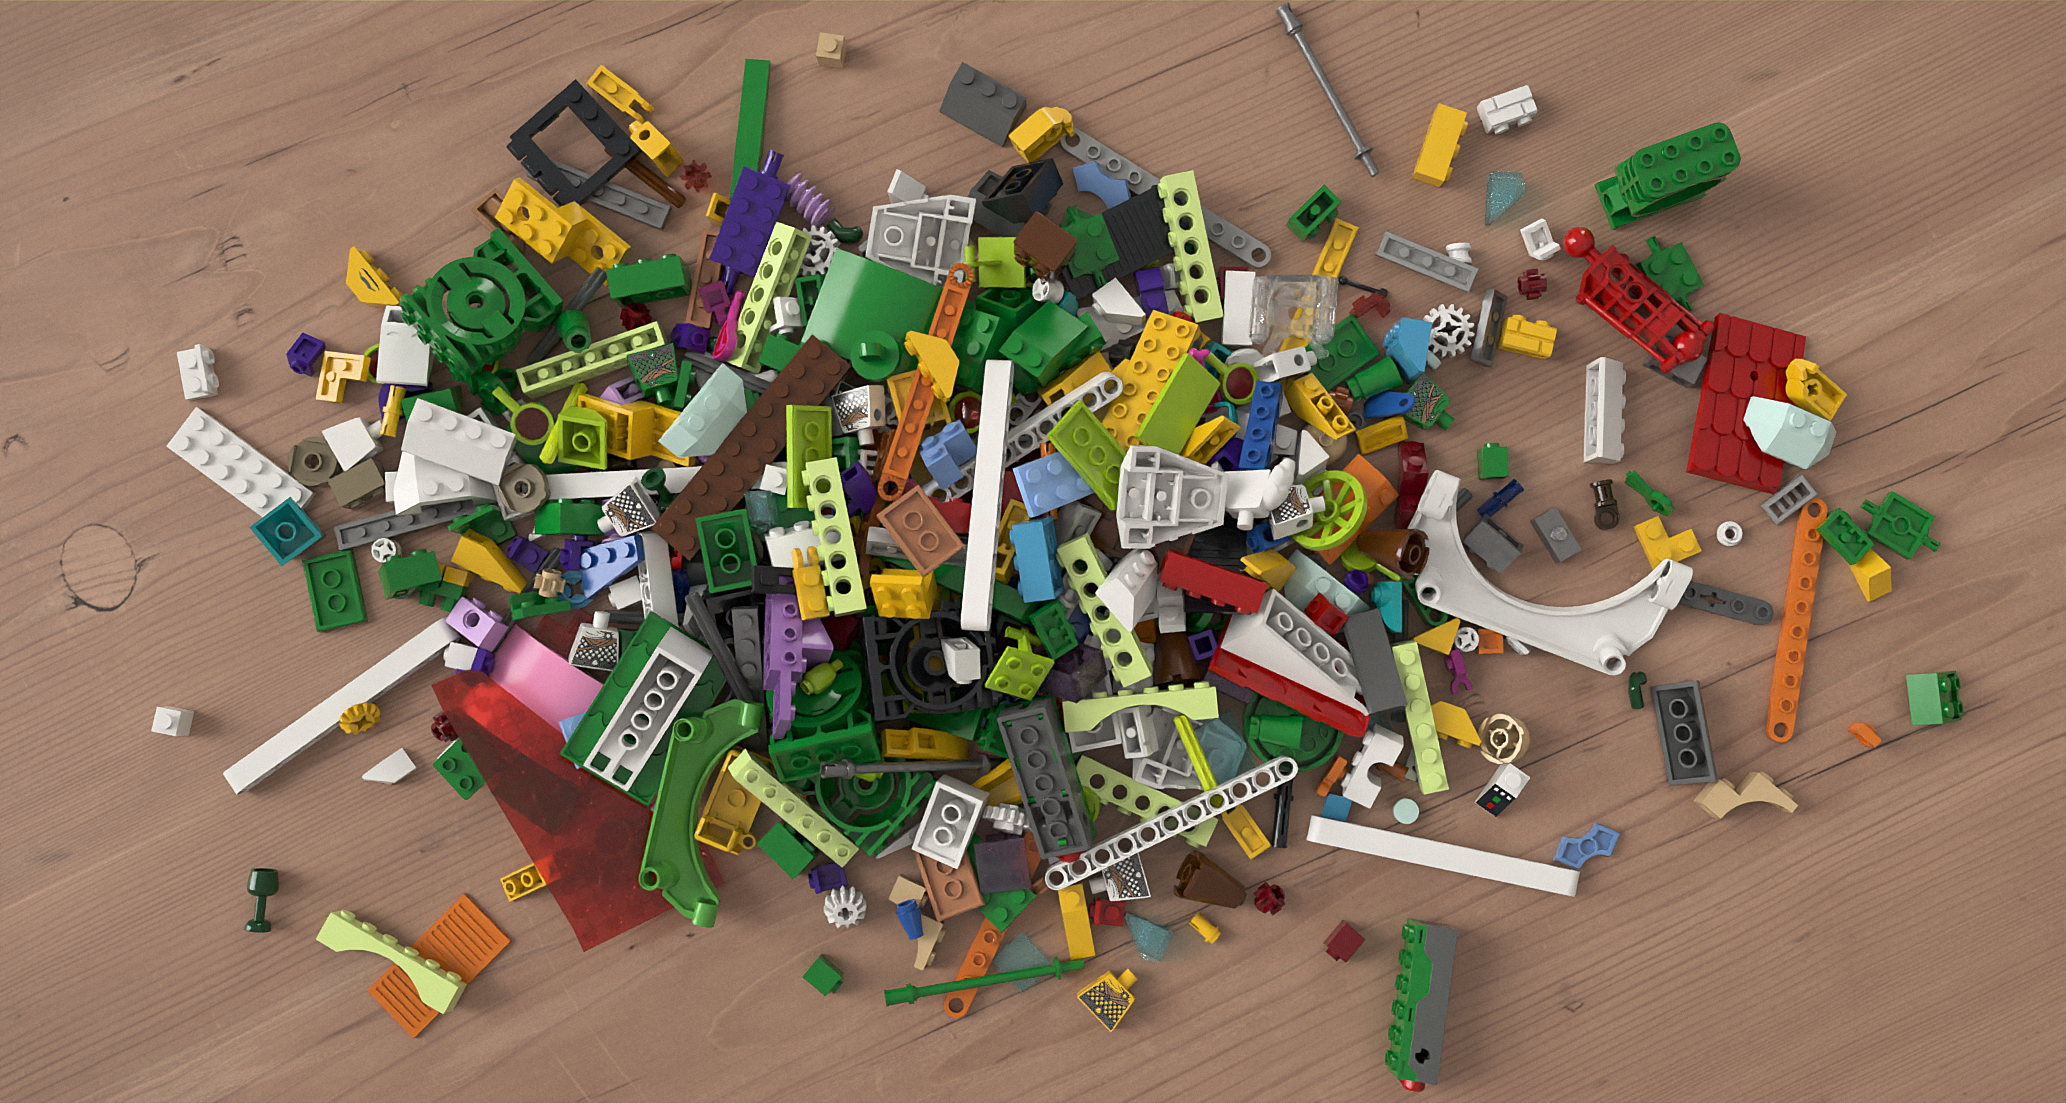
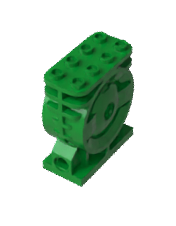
[1595,122,1741,230]
[399,227,563,383]
[763,639,882,783]
[788,733,938,857]

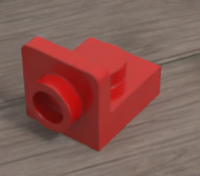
[1304,593,1350,636]
[1089,897,1126,927]

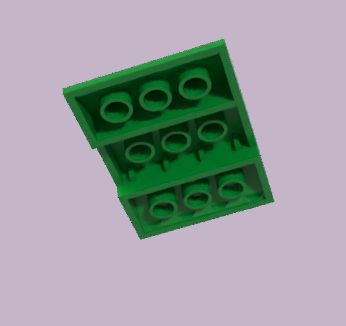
[801,248,976,376]

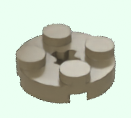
[287,437,340,487]
[498,463,551,513]

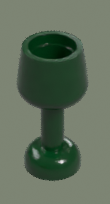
[641,467,680,514]
[244,868,279,933]

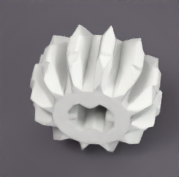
[824,885,867,929]

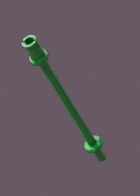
[884,957,1084,1007]

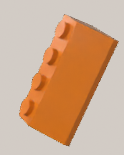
[1301,454,1399,565]

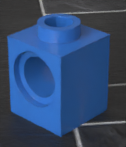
[1246,521,1290,554]

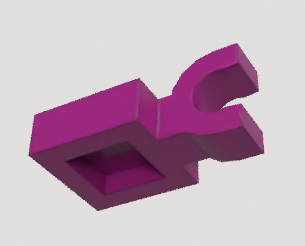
[698,280,730,327]
[1444,649,1473,695]

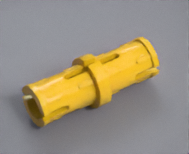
[379,385,407,437]

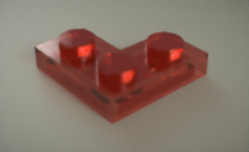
[531,608,594,660]

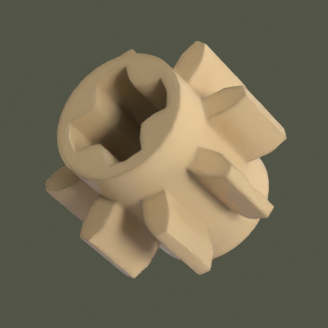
[534,568,566,598]

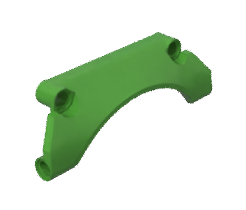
[639,698,765,928]

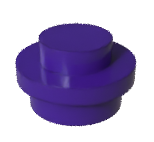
[1344,569,1369,593]

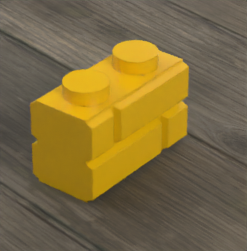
[1497,315,1557,360]

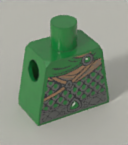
[627,343,678,406]
[1394,373,1454,431]

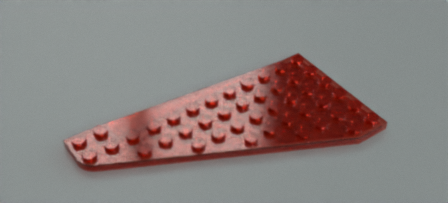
[431,670,724,952]

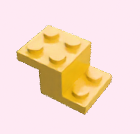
[870,569,941,619]

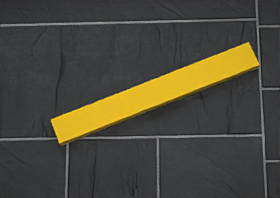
[1276,218,1359,395]

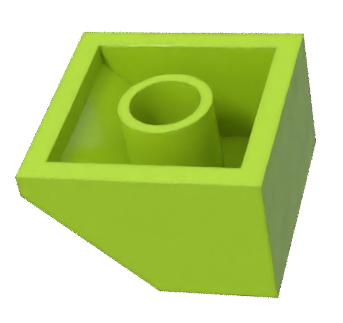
[558,406,607,470]

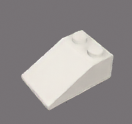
[911,774,990,869]

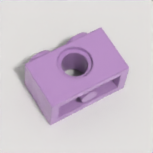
[445,596,509,652]

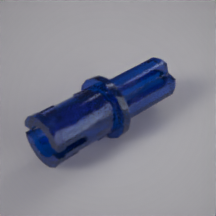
[1477,479,1524,517]
[673,568,690,613]

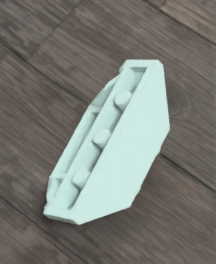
[658,363,747,457]
[1743,396,1836,469]
[1284,549,1373,635]

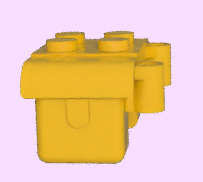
[694,745,778,855]

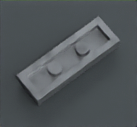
[1471,289,1508,367]

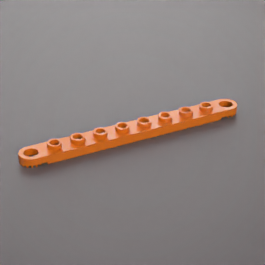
[878,263,974,502]
[1765,498,1827,742]
[944,831,1041,1018]

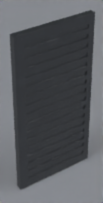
[1061,185,1190,300]
[1182,512,1252,615]

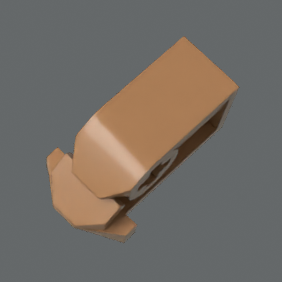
[472,188,526,255]

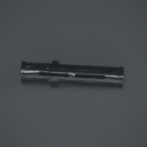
[1271,771,1294,848]

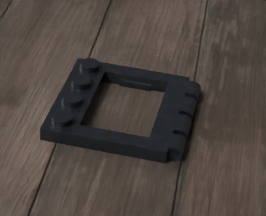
[506,79,642,207]

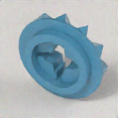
[557,570,594,609]

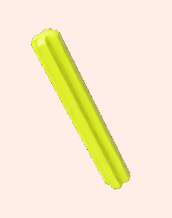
[539,382,588,464]
[1173,713,1223,805]

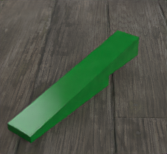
[730,59,771,200]

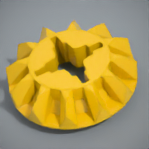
[339,703,381,735]

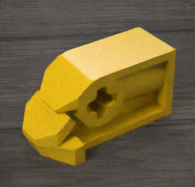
[1008,107,1075,163]
[1785,359,1847,421]

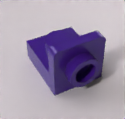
[286,333,326,377]
[506,536,550,573]

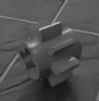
[1109,339,1136,368]

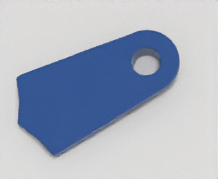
[1364,392,1415,419]

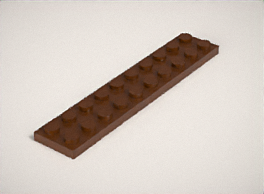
[651,334,852,561]

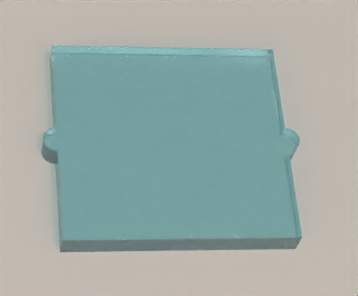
[992,932,1051,993]

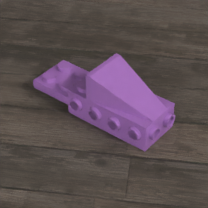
[763,576,833,739]

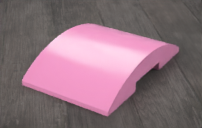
[460,624,605,788]

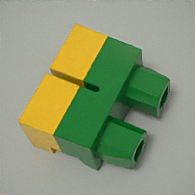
[418,563,475,612]

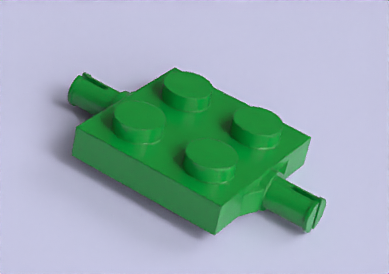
[1063,205,1120,287]
[1636,236,1704,312]
[1860,491,1941,560]

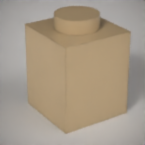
[816,32,847,69]

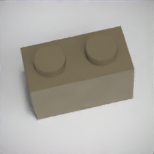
[328,458,386,510]

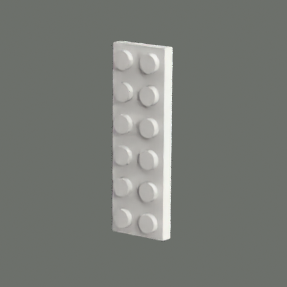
[167,407,316,517]

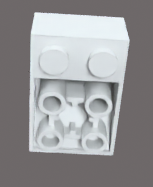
[376,305,435,386]

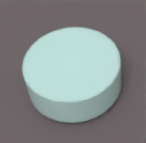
[1425,350,1441,370]
[1393,798,1419,824]

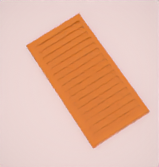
[367,893,511,1039]

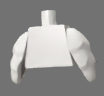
[1211,458,1295,530]

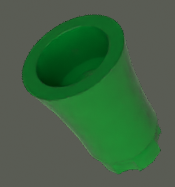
[555,309,591,353]
[1345,355,1403,402]
[1248,714,1303,751]

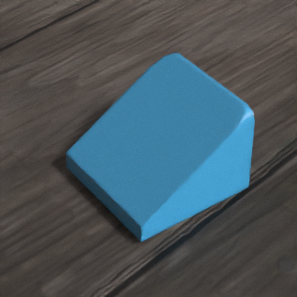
[1321,793,1352,822]

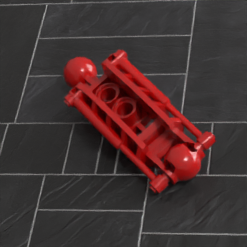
[1563,227,1715,374]

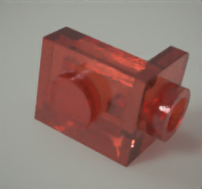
[1349,291,1391,319]

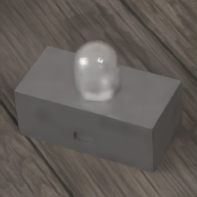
[1530,507,1582,563]

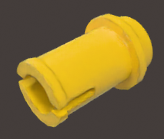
[1189,912,1221,944]

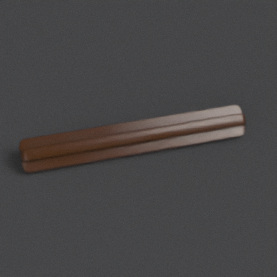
[604,148,686,208]

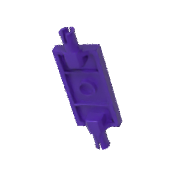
[709,149,791,294]

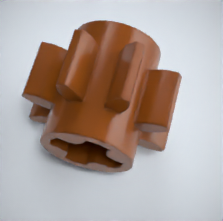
[1328,386,1353,415]

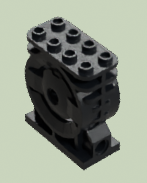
[860,608,1002,724]

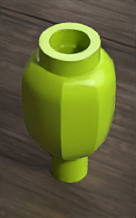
[800,659,843,695]

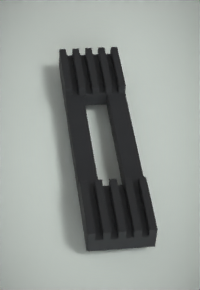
[751,565,850,596]

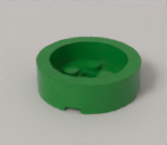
[1242,690,1344,772]

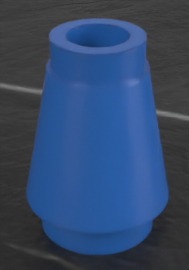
[896,899,924,940]

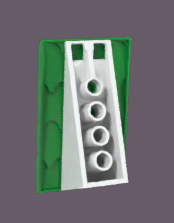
[560,611,736,806]

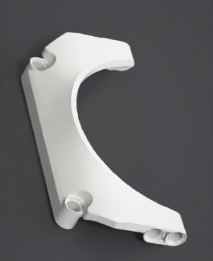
[1408,470,1693,676]

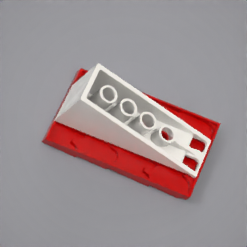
[1208,588,1371,738]

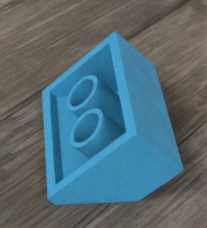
[1383,317,1432,384]
[1010,515,1064,603]

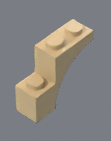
[1693,772,1798,819]
[888,874,947,971]

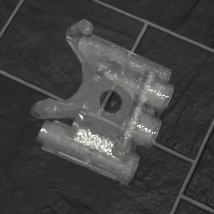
[1248,275,1339,360]

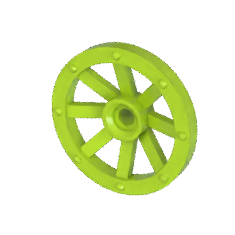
[1291,470,1367,551]

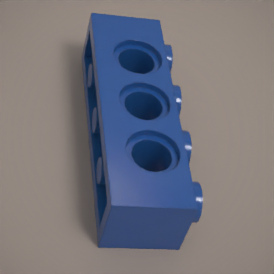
[1239,381,1283,471]

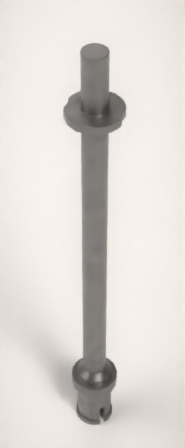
[1276,3,1380,177]
[820,753,1007,779]

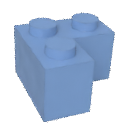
[918,420,977,490]

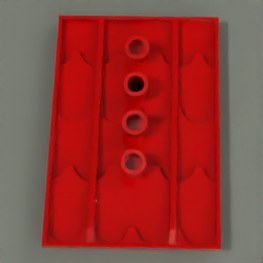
[1686,313,1806,494]

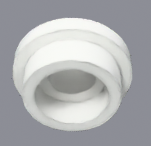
[1717,521,1743,546]

